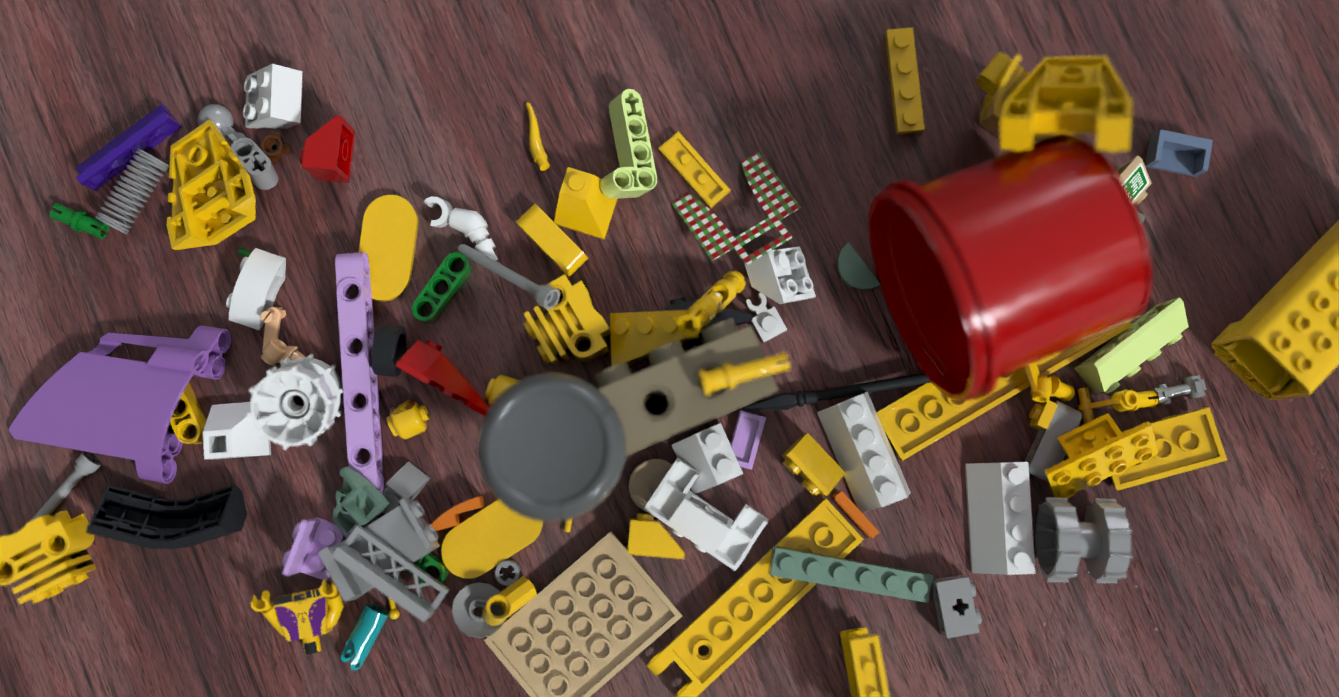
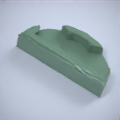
[837,242,881,290]

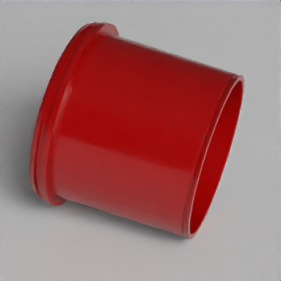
[868,134,1151,401]

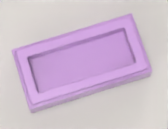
[730,410,766,470]

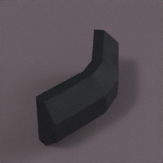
[86,484,247,549]

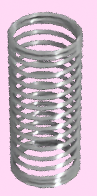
[95,148,169,234]

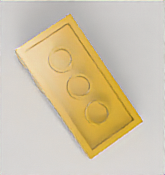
[1110,407,1227,491]

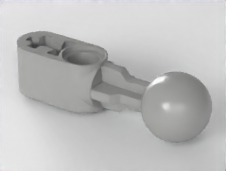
[198,104,278,190]

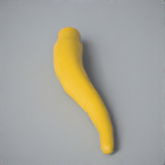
[526,102,550,171]

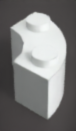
[226,248,286,330]

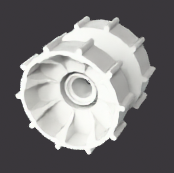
[247,354,344,450]

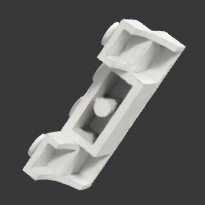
[643,457,769,571]

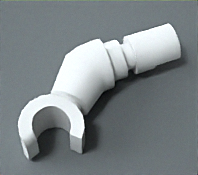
[424,196,498,261]

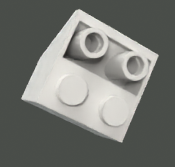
[243,64,302,129]

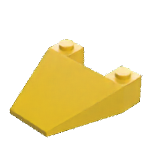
[1000,56,1133,152]

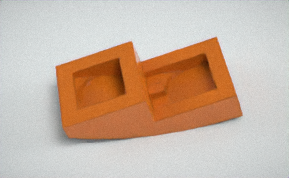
[431,496,485,531]

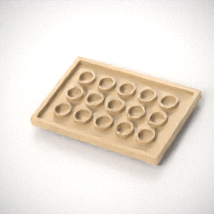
[484,531,683,697]

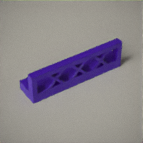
[75,104,181,191]

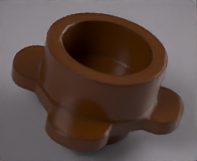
[258,132,291,164]

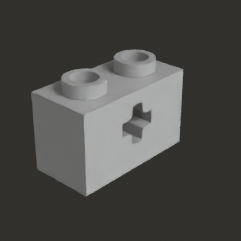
[931,574,981,638]

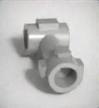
[1152,375,1207,405]

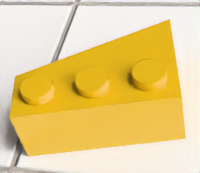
[610,310,699,367]

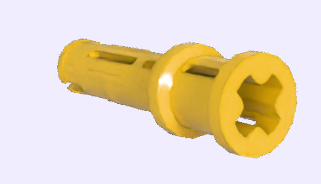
[698,352,790,396]

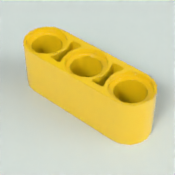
[516,204,588,277]
[170,382,207,444]

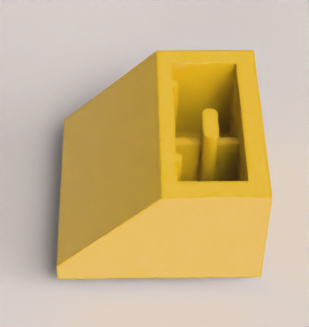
[781,433,845,496]

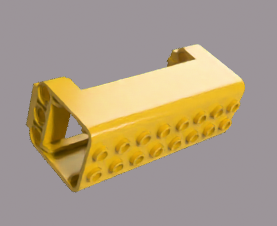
[1211,220,1339,400]

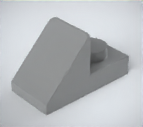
[382,461,430,514]

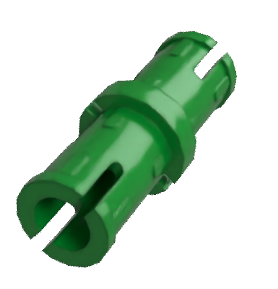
[50,203,110,239]

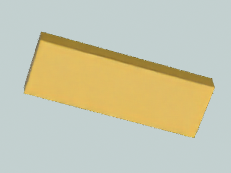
[658,131,731,209]

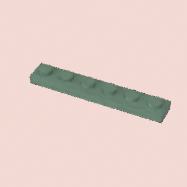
[768,546,934,603]

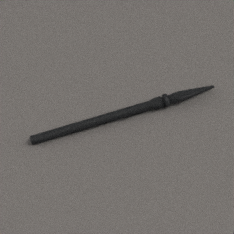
[744,373,931,410]

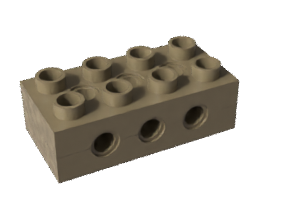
[595,319,779,457]

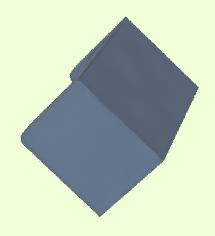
[1145,129,1213,177]

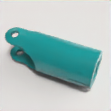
[341,604,389,671]

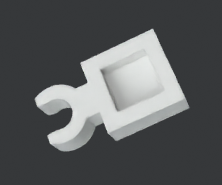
[745,292,787,343]

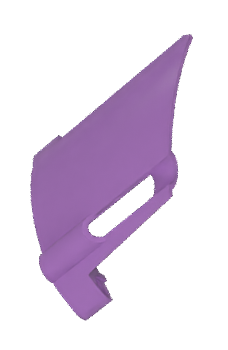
[8,325,231,484]

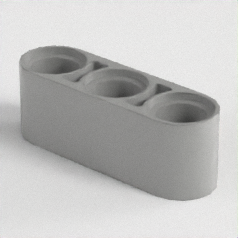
[1025,400,1082,483]

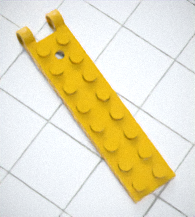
[646,498,864,697]

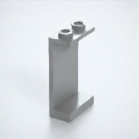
[318,498,439,602]

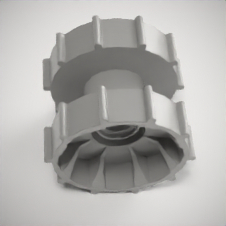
[1034,497,1132,583]

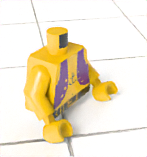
[251,578,344,655]

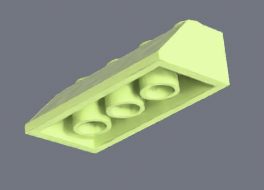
[1075,297,1189,394]

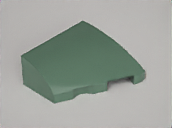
[332,467,389,539]

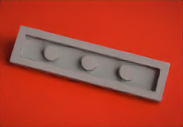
[331,525,450,622]

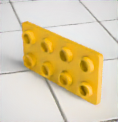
[1045,413,1158,498]

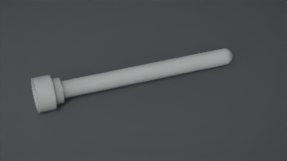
[458,244,560,310]
[29,451,102,522]

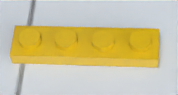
[885,27,925,135]

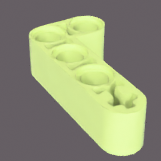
[600,89,657,199]

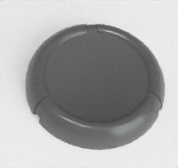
[477,373,626,522]

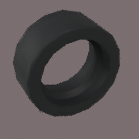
[372,324,406,377]

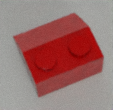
[299,116,356,183]

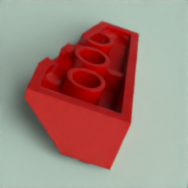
[395,339,490,416]

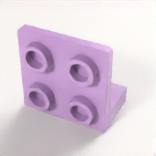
[282,517,345,581]

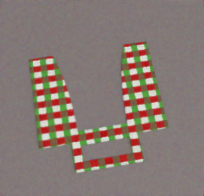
[672,152,801,266]

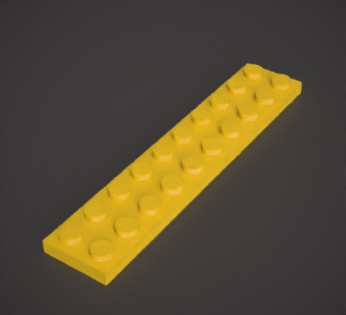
[876,322,1132,461]

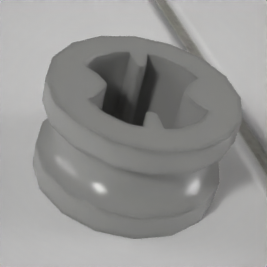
[495,560,521,586]

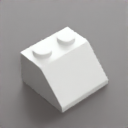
[672,423,743,494]

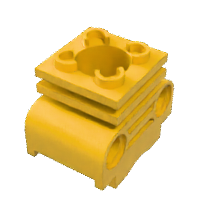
[523,274,610,366]
[0,510,97,604]

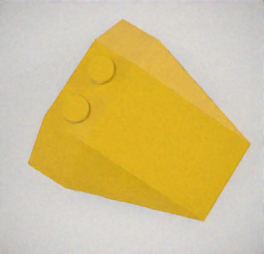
[167,120,256,250]

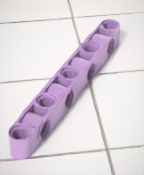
[335,252,384,494]

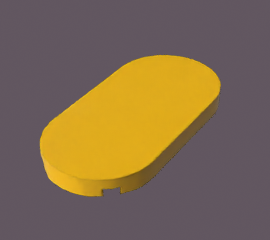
[359,195,419,302]
[441,500,543,579]

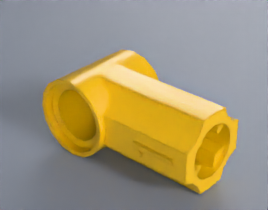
[482,576,537,626]

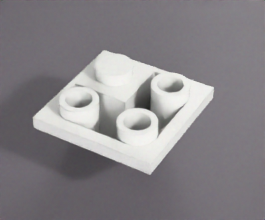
[744,247,816,304]
[203,402,271,460]

